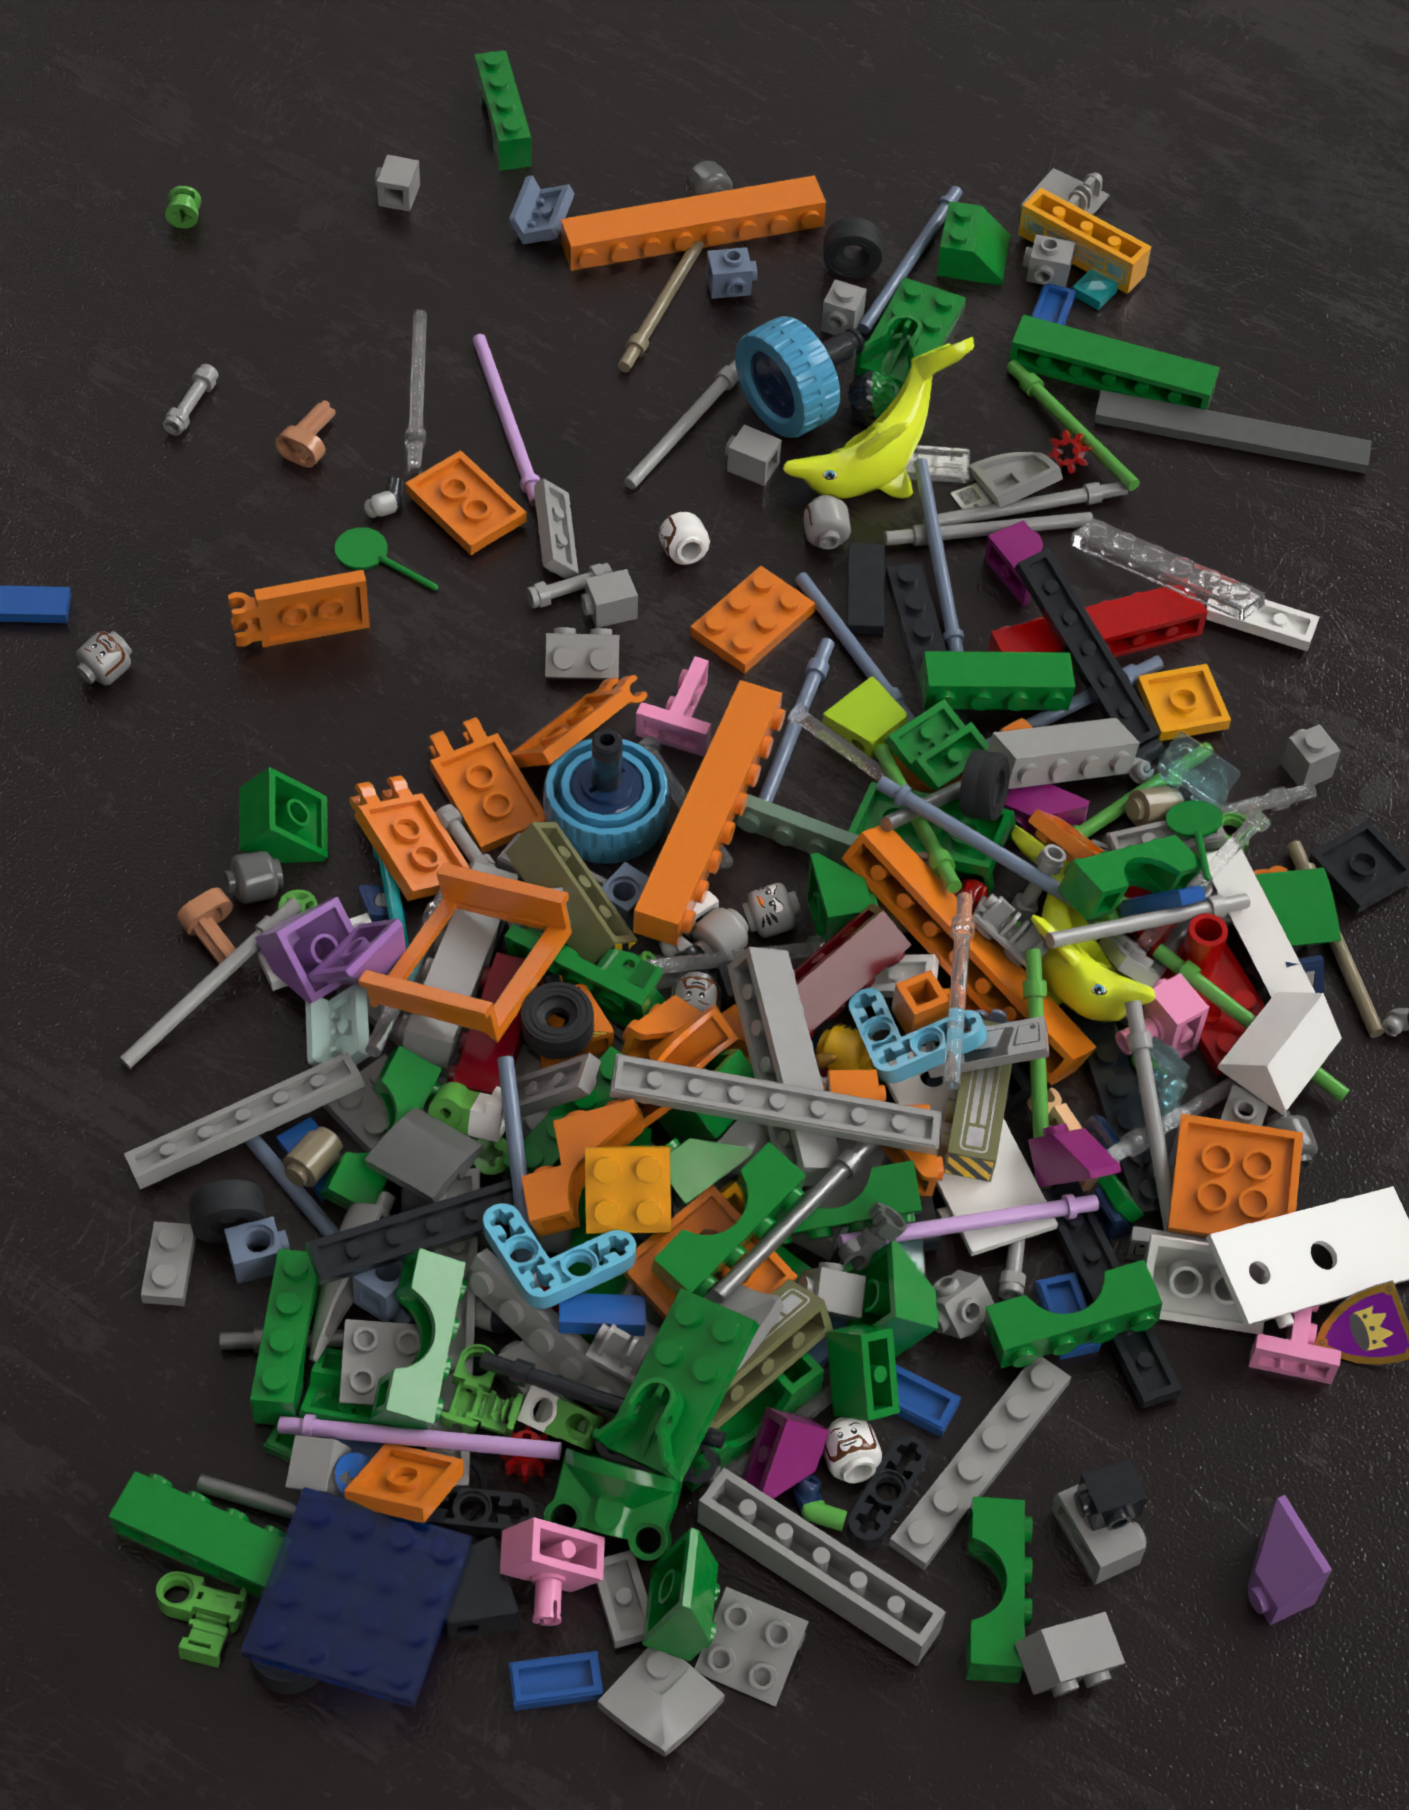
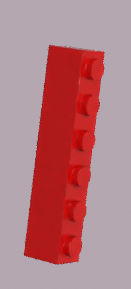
[988,580,1208,669]

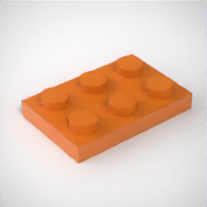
[405,450,527,555]
[690,566,815,674]

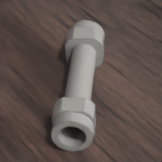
[163,364,219,436]
[526,563,612,608]
[435,804,497,869]
[1011,844,1066,922]
[998,1239,1026,1300]

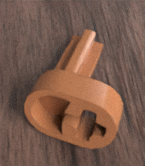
[275,400,336,468]
[176,888,236,964]

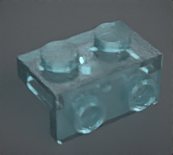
[1156,731,1240,809]
[1134,1036,1190,1124]

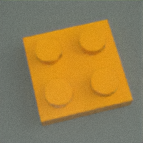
[1136,664,1231,741]
[585,1146,672,1234]

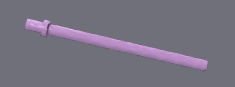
[472,334,540,507]
[838,1194,1099,1248]
[278,1414,562,1460]

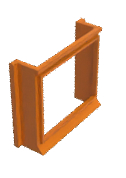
[358,863,572,1043]

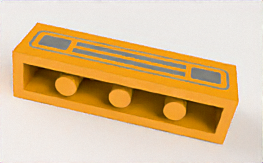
[1018,188,1151,294]

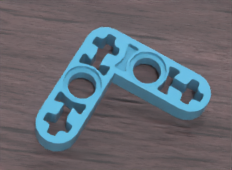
[849,988,987,1084]
[483,1203,636,1309]

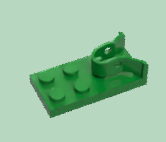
[854,277,966,390]
[848,782,1016,895]
[505,924,666,1028]
[593,1288,760,1483]

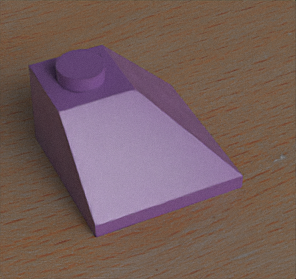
[255,896,354,1004]
[308,918,406,985]
[1247,1495,1332,1625]

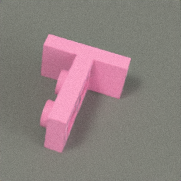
[635,657,711,757]
[1248,1306,1341,1384]

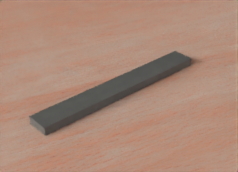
[1094,390,1372,474]

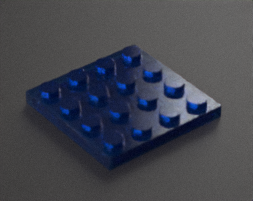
[241,1487,472,1708]

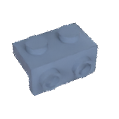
[509,176,575,244]

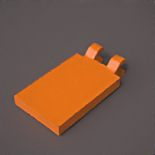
[228,570,370,647]
[510,675,647,768]
[429,717,546,854]
[349,775,471,901]

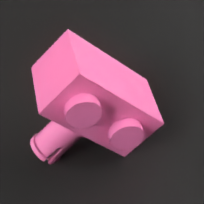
[1115,973,1209,1062]
[500,1517,605,1626]

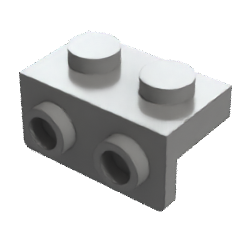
[545,627,620,680]

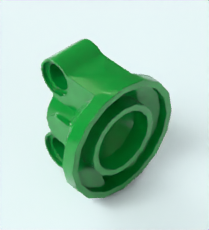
[544,1448,684,1561]

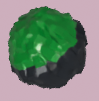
[848,371,899,426]

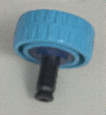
[735,316,865,438]
[543,729,670,864]

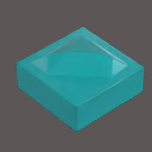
[1072,269,1118,310]

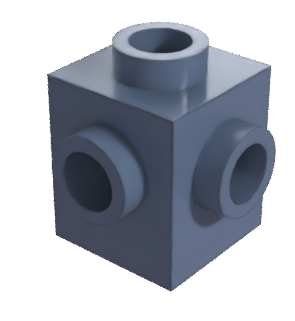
[706,247,757,299]

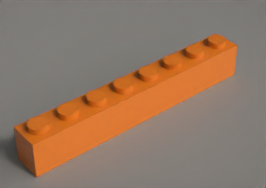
[561,175,826,271]
[633,680,786,947]
[841,825,1097,1085]

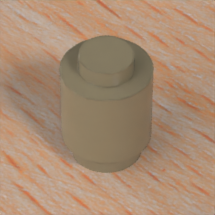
[1126,785,1184,826]
[283,1127,343,1187]

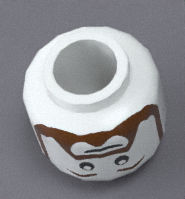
[659,512,710,565]
[823,1417,882,1483]

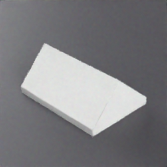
[1217,992,1341,1115]
[1143,1234,1266,1334]

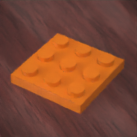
[1167,1113,1303,1238]
[623,1184,797,1320]

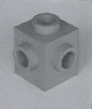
[1023,234,1075,288]
[933,1270,994,1339]

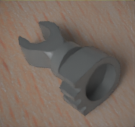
[838,1202,907,1272]

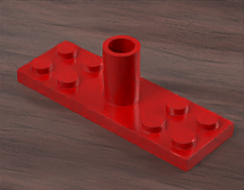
[1123,885,1265,1077]

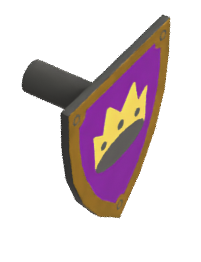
[1314,1280,1409,1365]

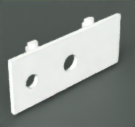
[885,1046,1058,1256]
[1206,1187,1409,1329]

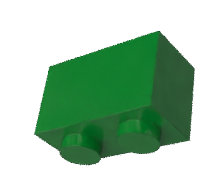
[827,1324,900,1421]

